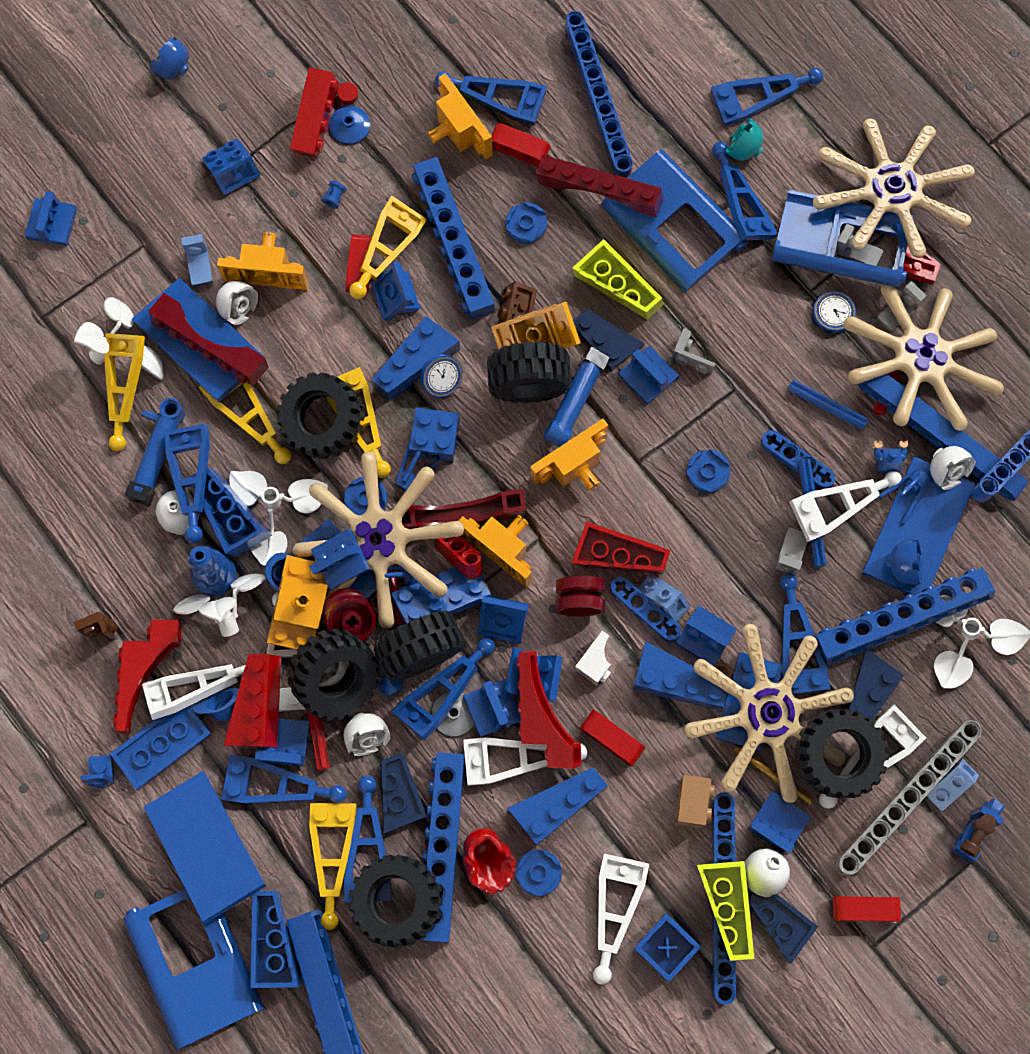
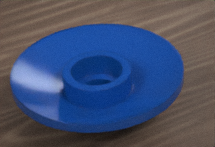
[329,106,370,145]

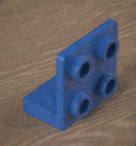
[202,139,260,195]
[505,647,563,702]
[255,718,309,767]
[747,791,811,855]

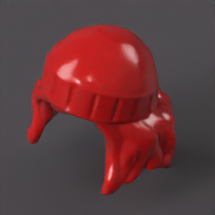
[463,828,516,895]

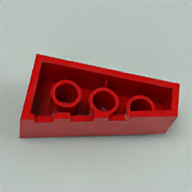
[290,67,340,158]
[572,521,671,574]
[223,654,282,747]

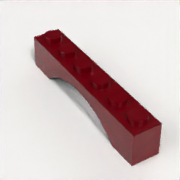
[536,155,664,218]
[147,293,269,386]
[391,489,526,529]

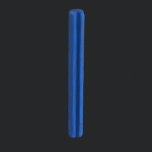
[798,459,826,567]

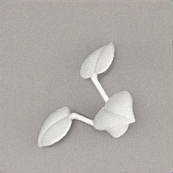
[74,297,164,381]
[229,471,328,566]
[172,574,266,637]
[930,595,1030,689]

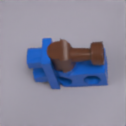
[951,798,1005,863]

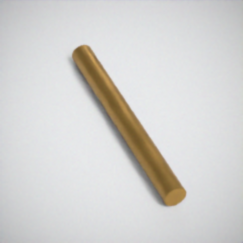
[733,745,814,806]

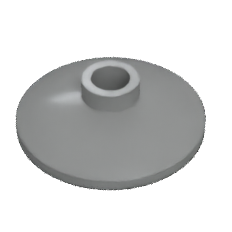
[432,692,474,737]

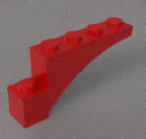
[113,619,182,734]
[517,650,582,769]

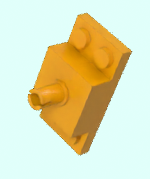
[427,73,493,159]
[217,232,309,290]
[491,302,581,349]
[530,419,608,491]
[459,515,532,588]
[267,555,328,650]

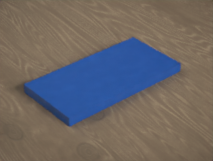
[132,278,263,403]
[862,457,975,595]
[144,771,266,924]

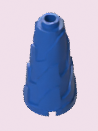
[188,546,237,596]

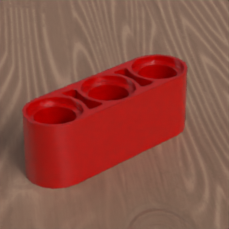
[491,123,551,167]
[346,234,373,294]
[434,536,482,579]
[579,710,646,767]
[833,896,901,922]

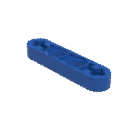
[761,430,835,490]
[610,577,681,642]

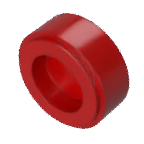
[337,82,358,104]

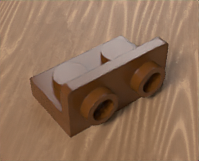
[497,281,537,324]
[74,612,117,640]

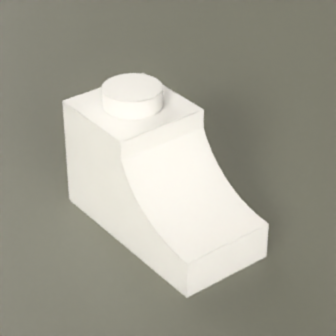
[575,631,611,686]

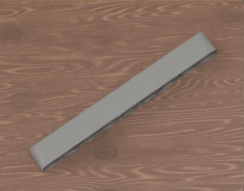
[835,720,982,876]

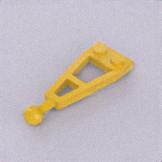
[350,196,427,299]
[104,333,145,452]
[326,367,391,478]
[199,383,291,464]
[309,803,357,930]

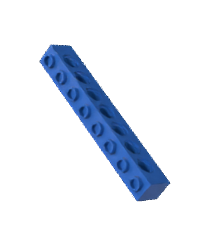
[412,157,495,320]
[816,568,995,666]
[422,752,465,943]

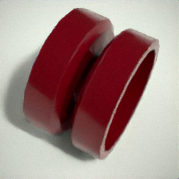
[556,576,605,617]
[321,588,376,641]

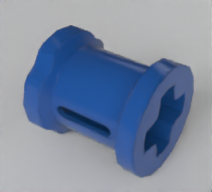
[321,180,347,209]

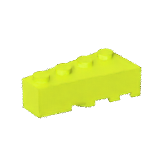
[572,239,663,320]
[697,861,755,961]

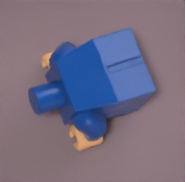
[873,441,908,474]

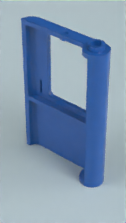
[601,149,748,293]
[772,190,914,288]
[123,889,265,1050]

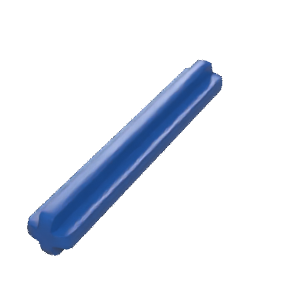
[788,380,868,429]

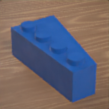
[371,316,460,401]
[189,467,272,557]
[633,641,727,711]
[507,768,608,846]
[251,891,302,988]

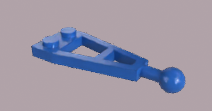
[711,68,824,127]
[435,71,547,126]
[712,142,778,240]
[165,423,210,543]
[780,574,830,695]
[392,638,495,741]
[221,754,347,804]
[344,776,391,902]

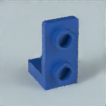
[81,755,114,788]

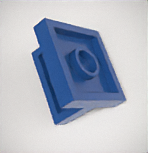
[24,191,77,246]
[371,262,420,321]
[618,346,679,405]
[309,529,370,590]
[477,596,529,644]
[675,606,737,666]
[463,679,521,738]

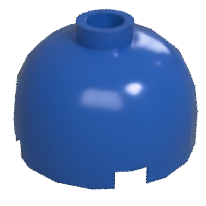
[149,37,189,79]
[887,540,923,585]

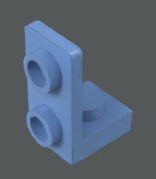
[181,234,213,286]
[638,574,690,622]
[927,759,979,811]

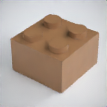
[674,775,715,829]

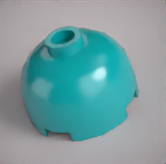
[724,118,764,161]

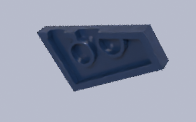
[573,309,645,372]
[848,650,904,720]
[381,752,427,834]
[749,892,818,964]

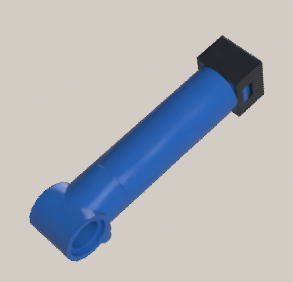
[542,347,610,448]
[125,398,185,507]

